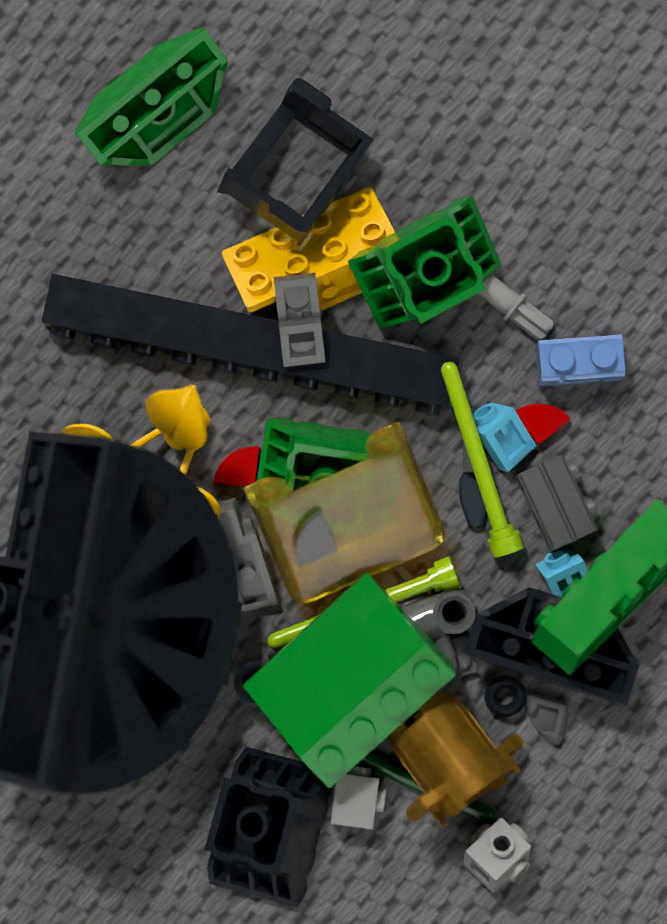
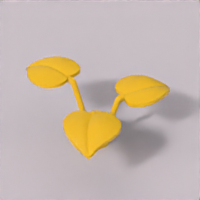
[61,385,222,525]

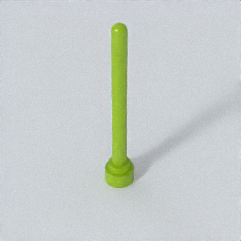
[441,362,524,557]
[267,556,461,649]

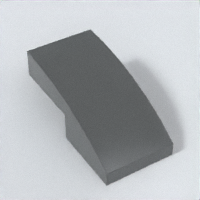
[274,273,325,367]

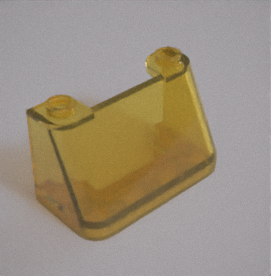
[243,421,445,603]

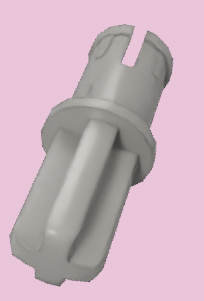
[476,273,554,340]

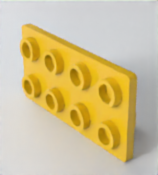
[222,187,395,312]

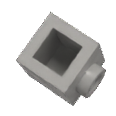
[331,766,386,830]

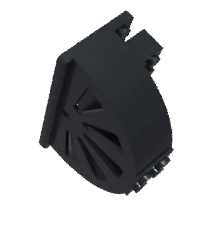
[0,431,243,795]

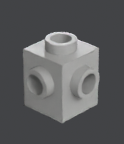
[463,818,531,894]

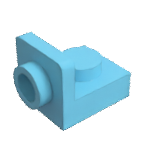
[473,403,537,472]
[536,547,588,597]

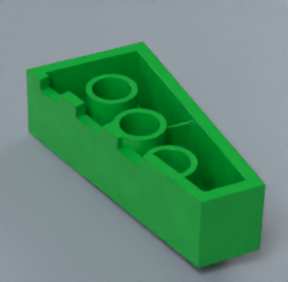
[532,499,667,675]

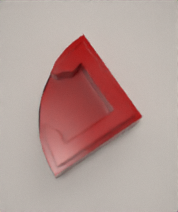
[516,404,571,446]
[213,446,260,488]

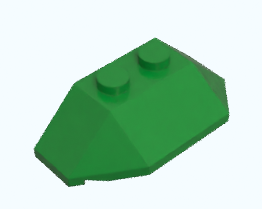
[74,27,228,166]

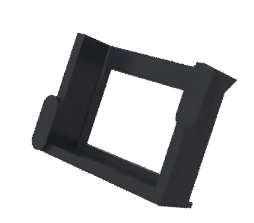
[217,78,374,246]

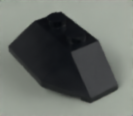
[464,587,639,706]

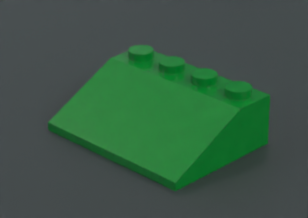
[243,572,456,788]

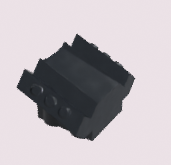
[204,747,334,907]

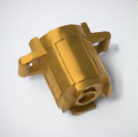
[387,690,523,828]

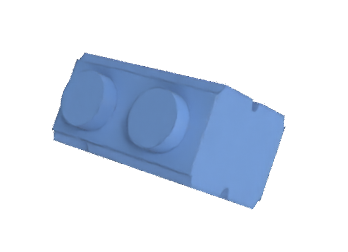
[535,335,625,387]

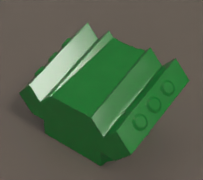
[348,195,501,329]
[253,417,404,534]

